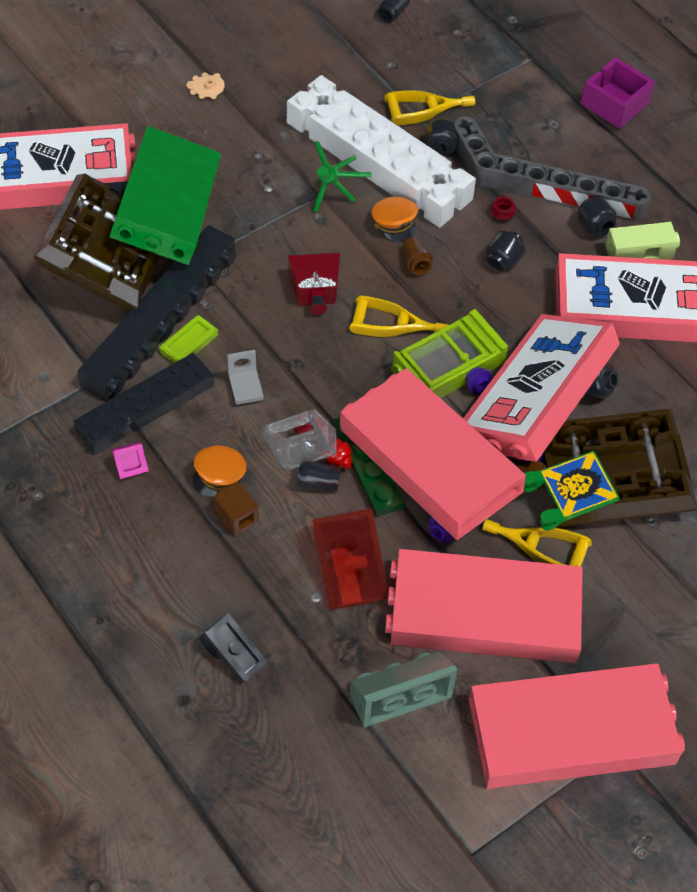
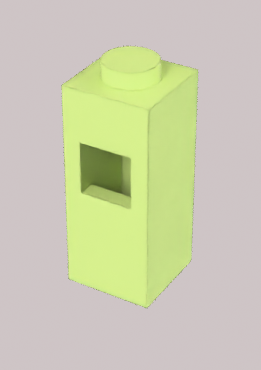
[605,222,680,260]

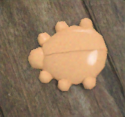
[186,73,225,100]

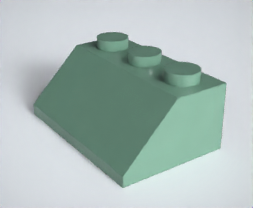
[350,651,457,728]

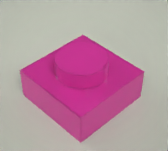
[112,441,149,479]

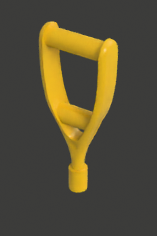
[384,91,475,126]
[349,295,448,337]
[482,519,592,567]

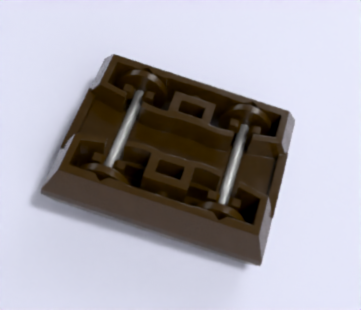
[34,173,160,310]
[543,409,697,527]

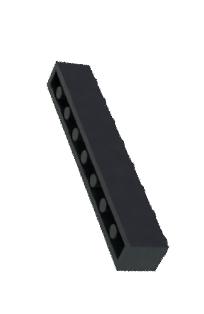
[77,225,237,402]

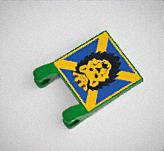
[524,451,619,531]

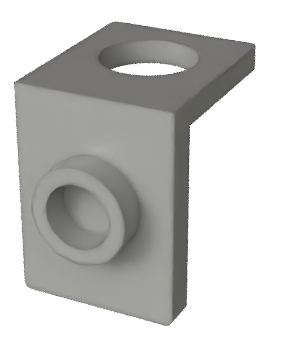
[227,350,264,405]

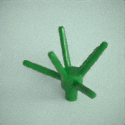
[313,141,372,212]

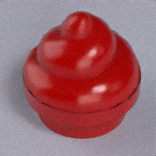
[322,439,352,469]

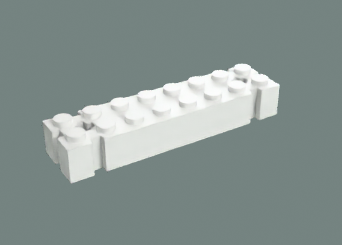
[287,75,476,228]

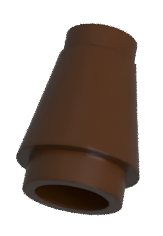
[403,237,433,276]

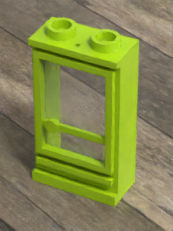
[391,309,508,398]

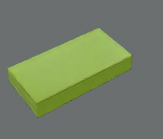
[159,315,218,364]

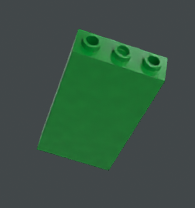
[109,126,221,265]

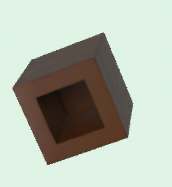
[213,482,259,536]

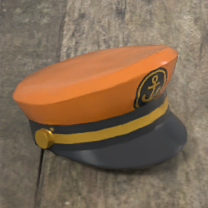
[371,197,418,242]
[193,445,246,497]

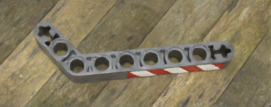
[454,116,651,221]

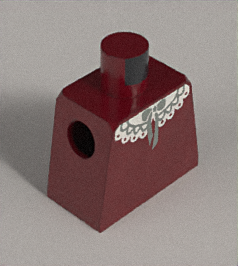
[288,253,340,315]

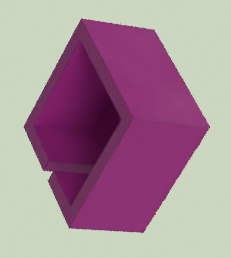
[580,57,655,129]

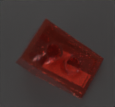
[311,508,389,610]

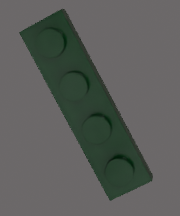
[332,417,404,518]

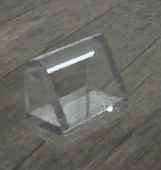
[262,409,336,470]

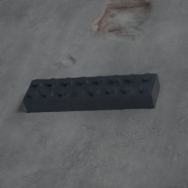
[73,352,214,455]

